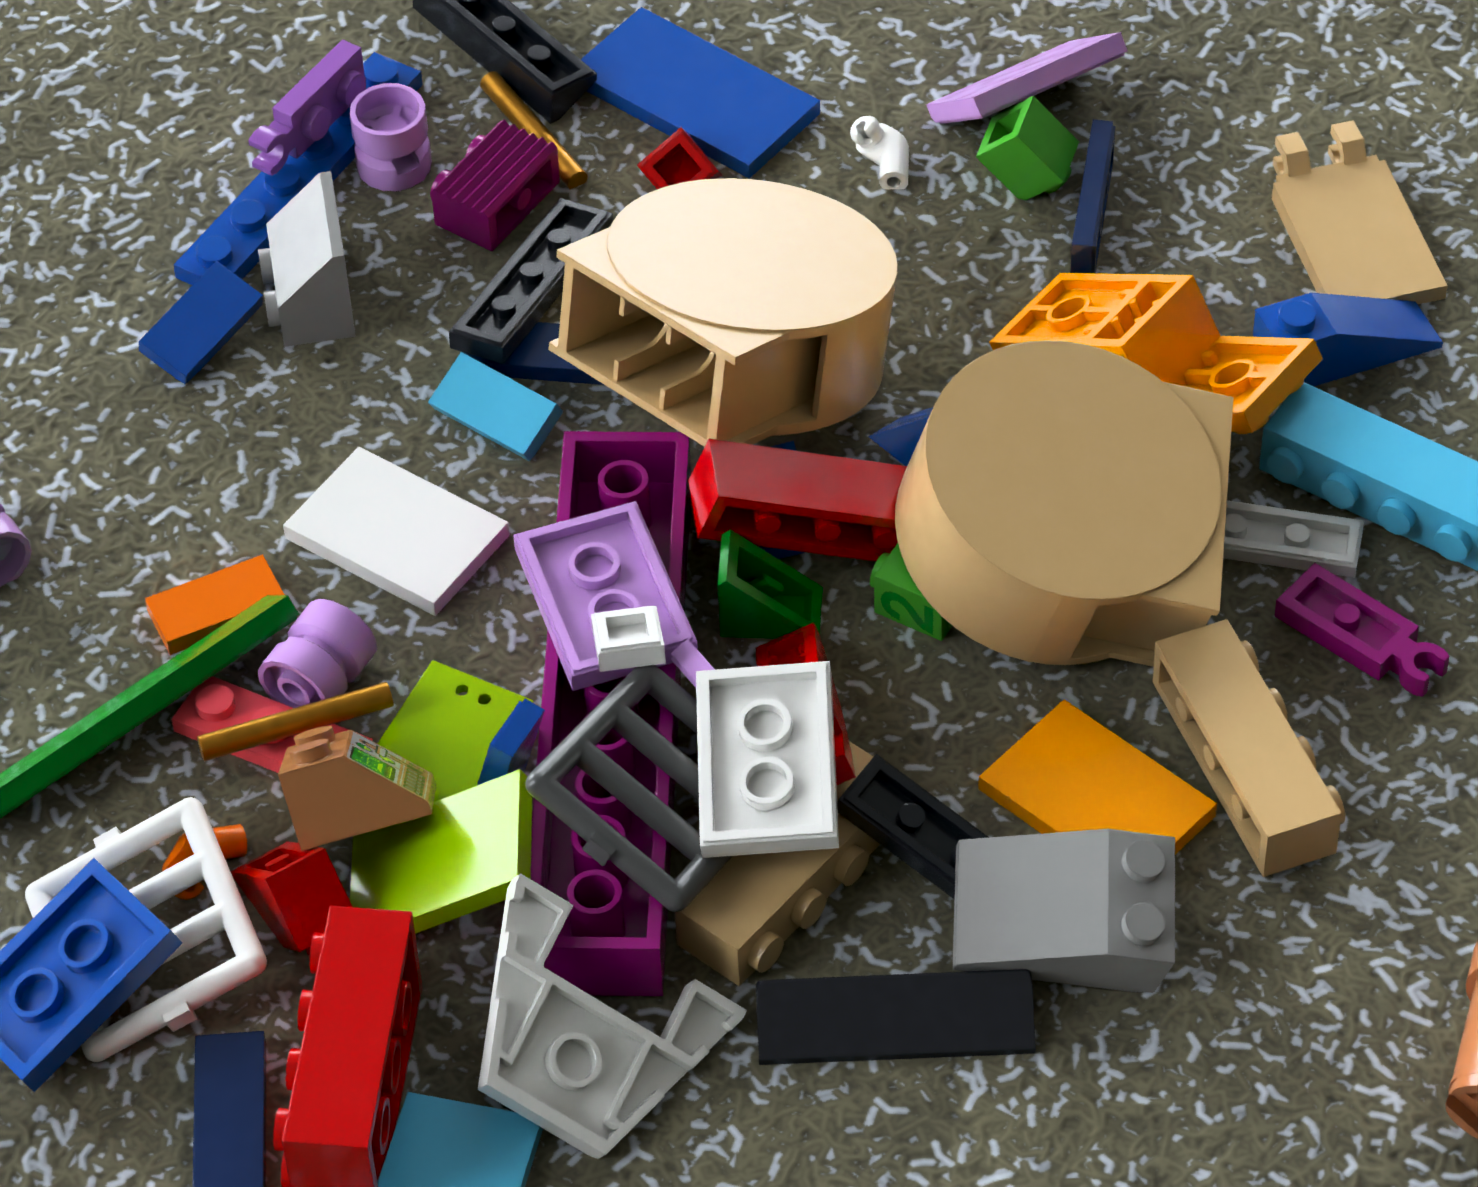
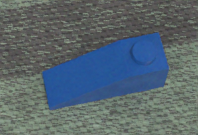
[1253,292,1443,387]

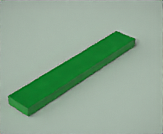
[0,595,299,818]

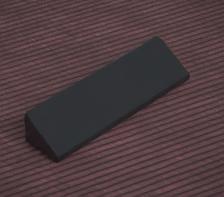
[413,0,597,124]
[756,969,1036,1065]

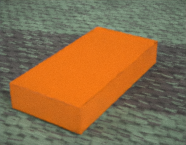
[145,554,285,655]

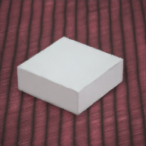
[591,606,666,672]

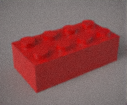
[273,906,423,1187]

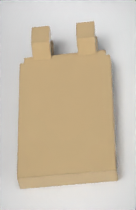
[1272,120,1448,304]

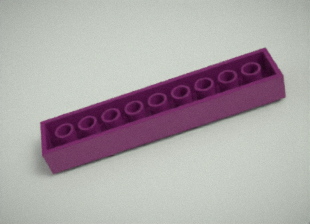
[531,431,691,996]

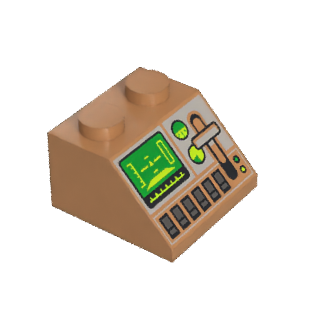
[278,726,436,851]

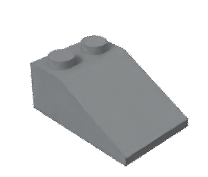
[953,829,1175,993]

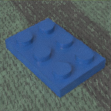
[0,858,182,1092]

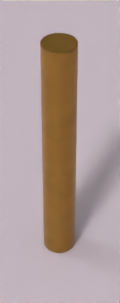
[480,71,588,190]
[197,681,394,761]

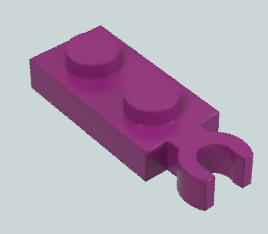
[1274,563,1450,697]

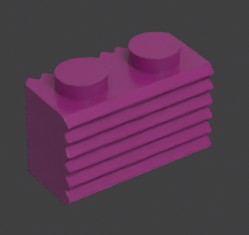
[430,119,560,251]

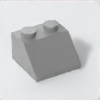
[258,171,356,347]

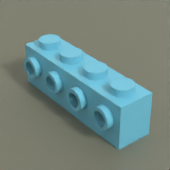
[1259,382,1478,571]

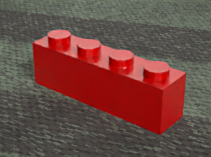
[688,438,907,561]

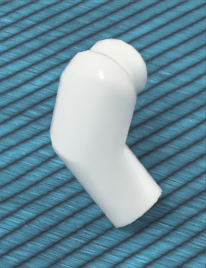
[850,116,909,189]

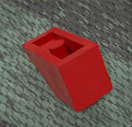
[231,841,353,955]

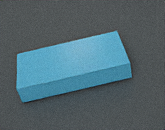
[428,352,563,461]

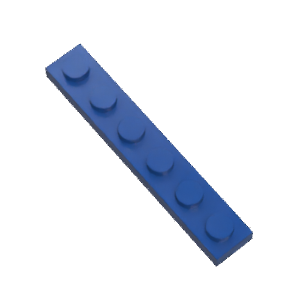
[174,52,423,285]

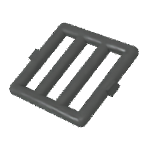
[525,665,733,912]

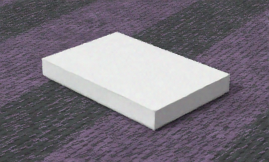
[283,447,510,616]
[696,661,839,858]

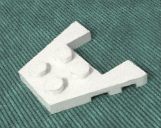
[478,873,747,1159]

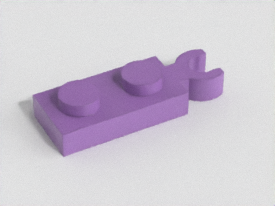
[248,39,366,176]

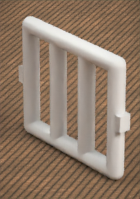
[25,797,267,1062]

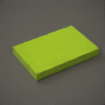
[350,769,533,934]

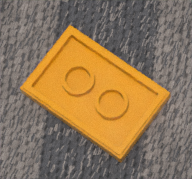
[978,699,1217,855]

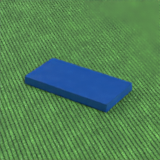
[580,7,820,179]

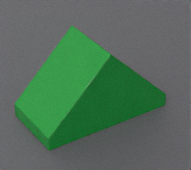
[717,529,823,639]

